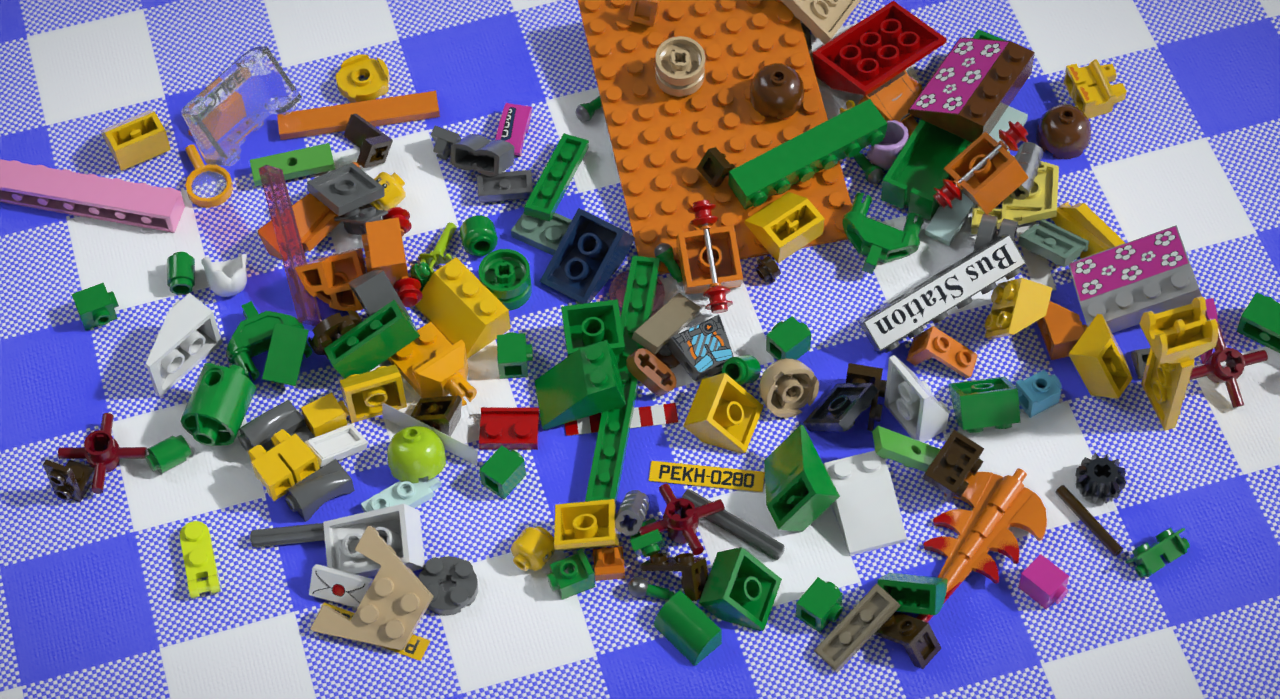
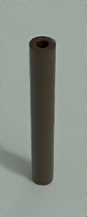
[1055,485,1123,557]

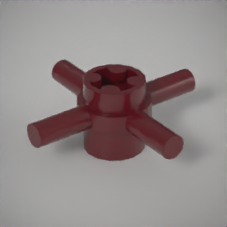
[1190,322,1268,409]
[58,413,148,494]
[638,484,725,555]

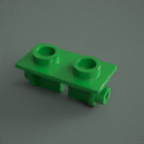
[1125,527,1190,578]

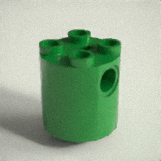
[180,363,257,446]

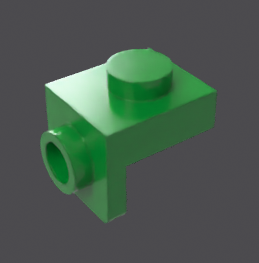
[630,518,666,557]

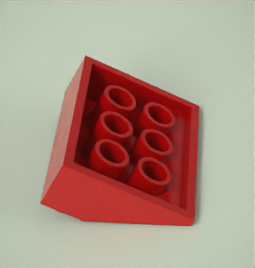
[812,1,947,96]

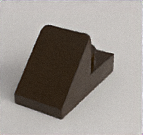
[410,395,462,437]

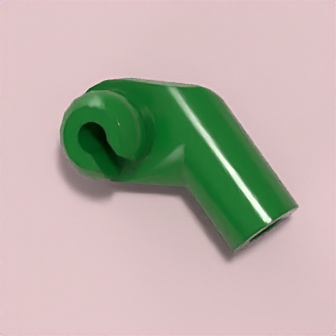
[410,262,430,292]

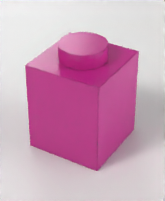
[1018,554,1069,610]

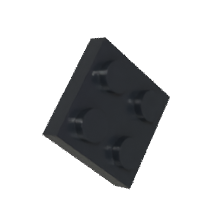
[803,383,879,432]

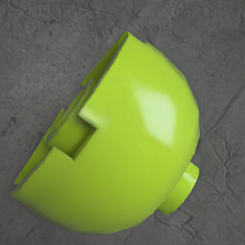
[387,426,446,483]

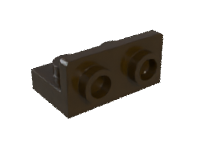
[922,429,985,504]

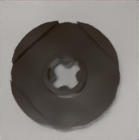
[308,311,363,359]

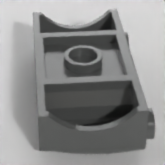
[238,399,355,522]

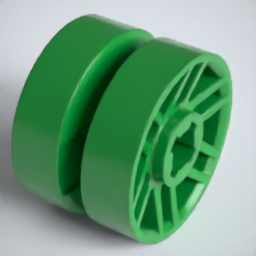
[478,249,532,311]

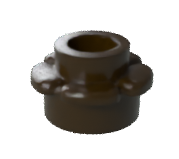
[755,256,781,283]

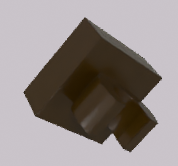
[697,147,735,188]

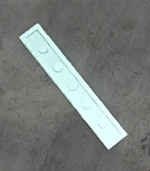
[925,106,1028,246]

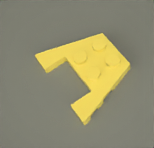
[971,151,1059,234]

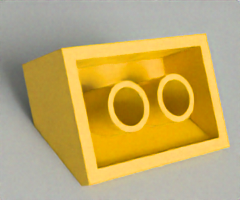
[415,257,511,359]

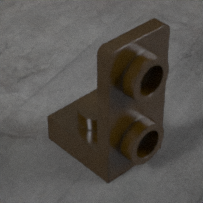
[344,113,393,168]
[846,363,887,431]
[43,459,95,503]
[640,553,708,601]
[874,611,942,669]

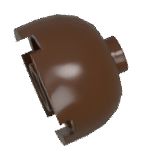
[750,63,804,119]
[1036,105,1091,159]

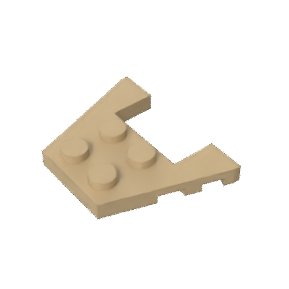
[310,526,434,650]

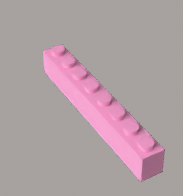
[0,159,185,233]

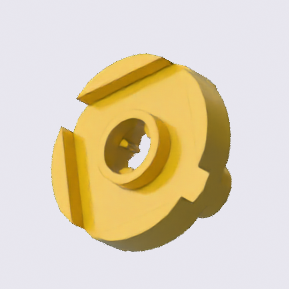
[336,54,390,103]

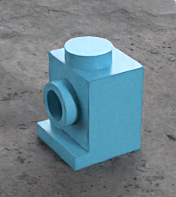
[1015,370,1062,418]

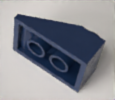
[540,208,635,304]

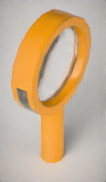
[185,144,233,208]

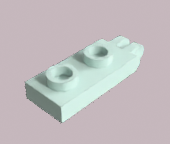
[361,476,442,512]

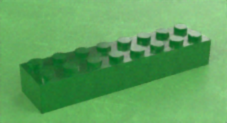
[881,29,1007,221]

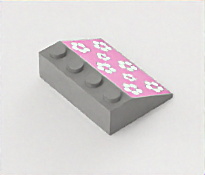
[1068,225,1202,333]

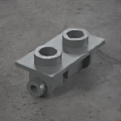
[334,207,388,235]

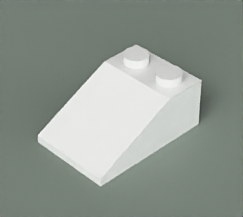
[146,293,222,397]
[884,355,949,443]
[824,450,907,556]
[323,504,425,577]

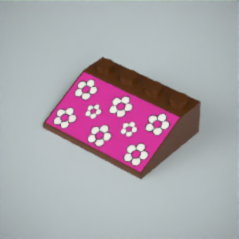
[908,37,1035,143]

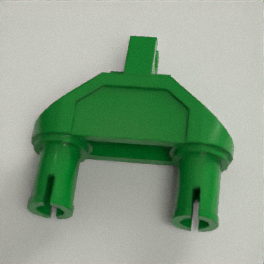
[842,193,924,274]
[226,301,312,381]

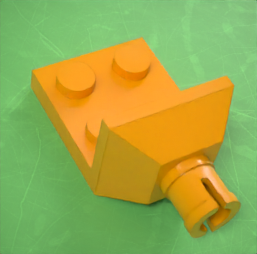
[387,322,477,406]

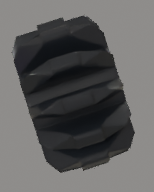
[1075,452,1126,504]

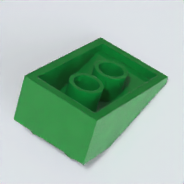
[535,340,626,430]

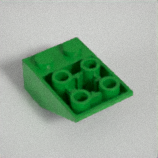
[764,425,840,532]

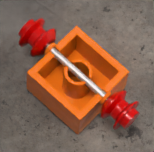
[933,121,1029,214]
[676,200,743,314]
[362,207,423,307]

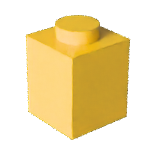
[301,392,349,437]

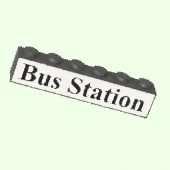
[858,234,1027,353]

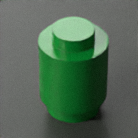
[167,251,195,295]
[722,355,761,385]
[145,435,192,474]

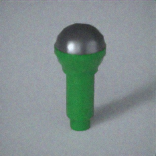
[575,95,602,122]
[854,152,884,184]
[654,243,683,283]

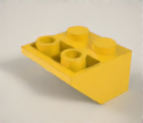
[100,110,171,171]
[744,192,825,263]
[985,278,1052,339]
[1069,314,1133,399]

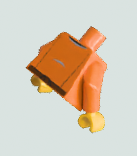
[839,70,922,138]

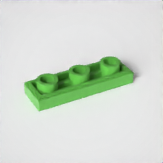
[249,143,335,187]
[872,426,941,472]

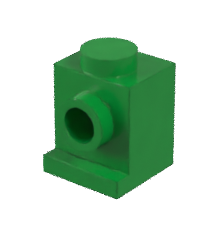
[546,548,595,600]

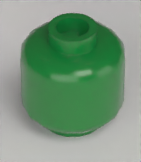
[460,215,498,256]

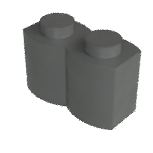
[450,134,515,176]

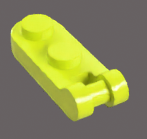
[180,521,221,599]

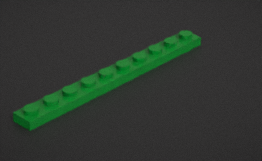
[585,256,661,505]

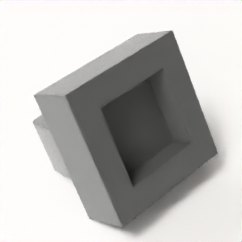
[430,125,462,160]

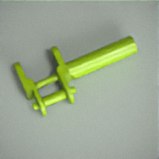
[418,222,457,279]

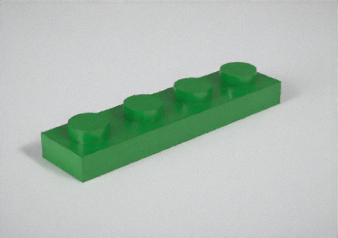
[524,133,589,222]

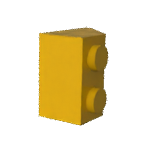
[339,364,407,423]
[683,373,764,454]
[554,499,619,551]

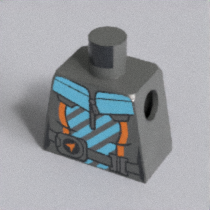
[667,314,734,381]

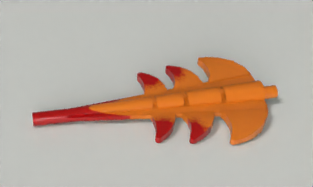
[916,468,1047,622]

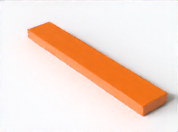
[277,91,440,140]

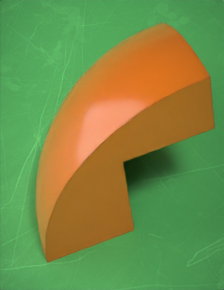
[295,248,366,311]

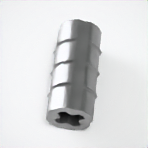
[1009,142,1043,200]
[615,490,649,536]

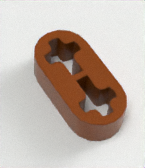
[626,348,677,396]

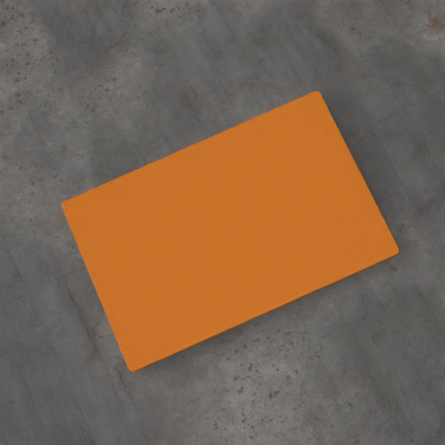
[578,0,852,275]

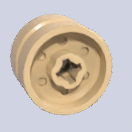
[655,36,705,97]

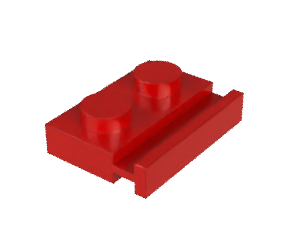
[479,407,539,450]

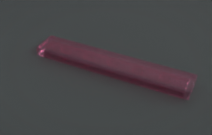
[259,165,322,326]

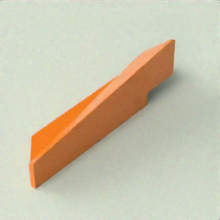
[258,162,361,262]

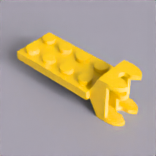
[1140,296,1218,431]

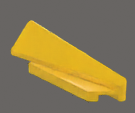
[1051,202,1125,259]

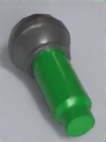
[628,577,674,600]

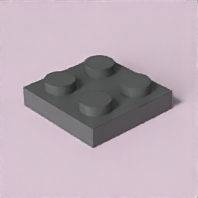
[307,163,385,216]

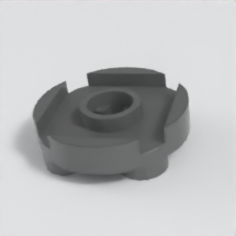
[418,556,478,616]

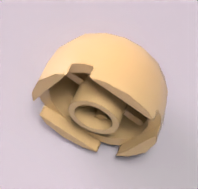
[759,358,819,418]

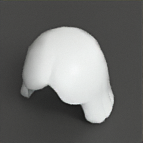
[201,254,247,297]

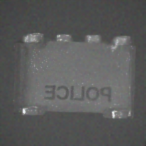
[181,46,302,166]

